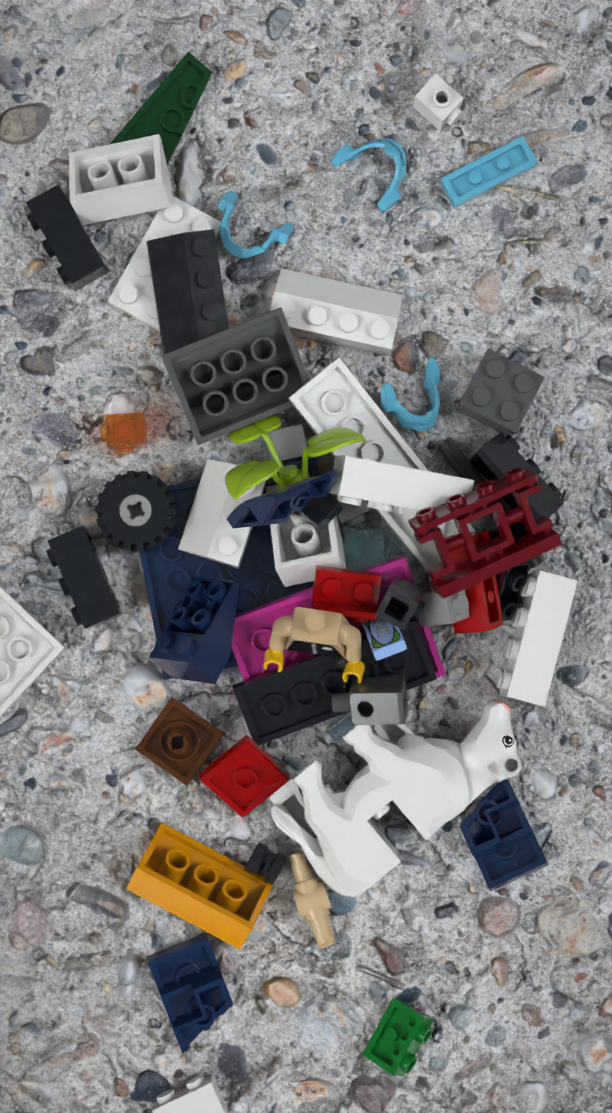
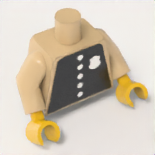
[263,607,365,684]

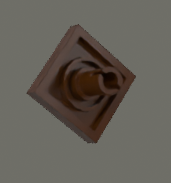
[135,697,224,786]

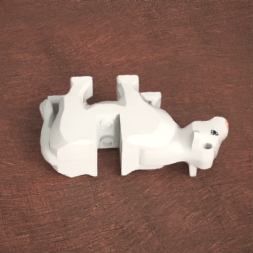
[269,698,522,897]

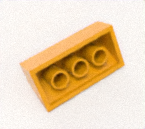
[126,822,273,949]

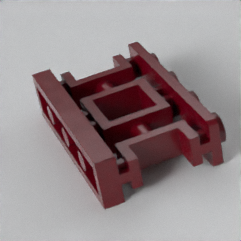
[408,467,562,599]

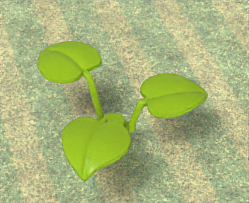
[225,415,366,501]

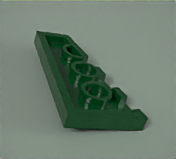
[109,51,212,166]

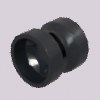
[244,842,287,885]

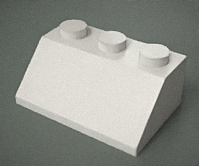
[69,134,172,225]
[178,459,268,569]

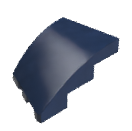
[227,469,339,529]
[460,779,549,891]
[146,932,233,1053]

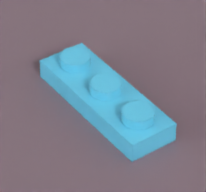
[440,136,538,209]

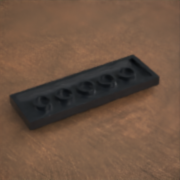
[232,618,437,745]

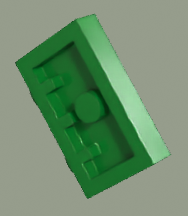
[362,997,434,1076]

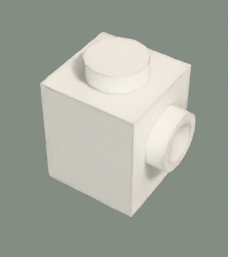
[413,74,464,131]

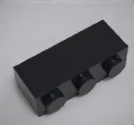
[26,184,108,291]
[46,526,123,630]

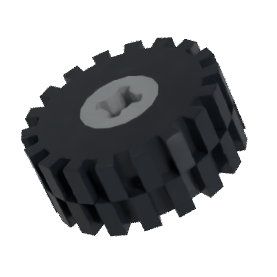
[95,470,178,553]

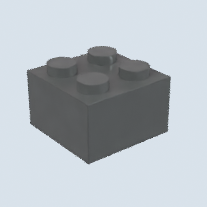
[456,348,545,437]

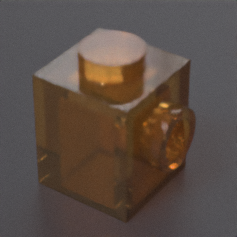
[100,412,148,455]

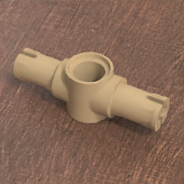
[288,851,337,949]

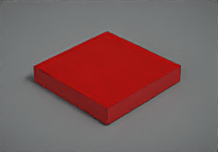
[199,734,290,818]

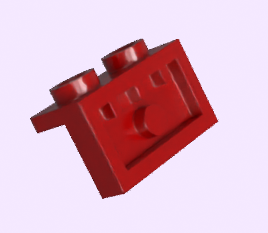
[311,566,382,622]

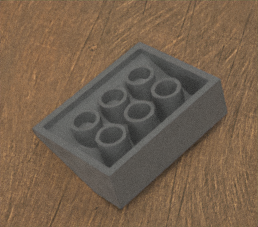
[161,307,310,445]

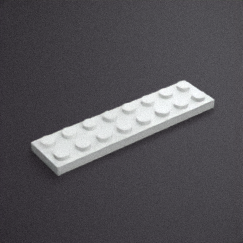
[288,358,476,578]

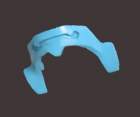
[331,138,406,211]
[217,191,294,258]
[380,357,441,432]

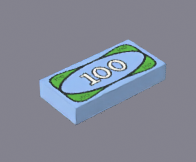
[362,617,407,661]

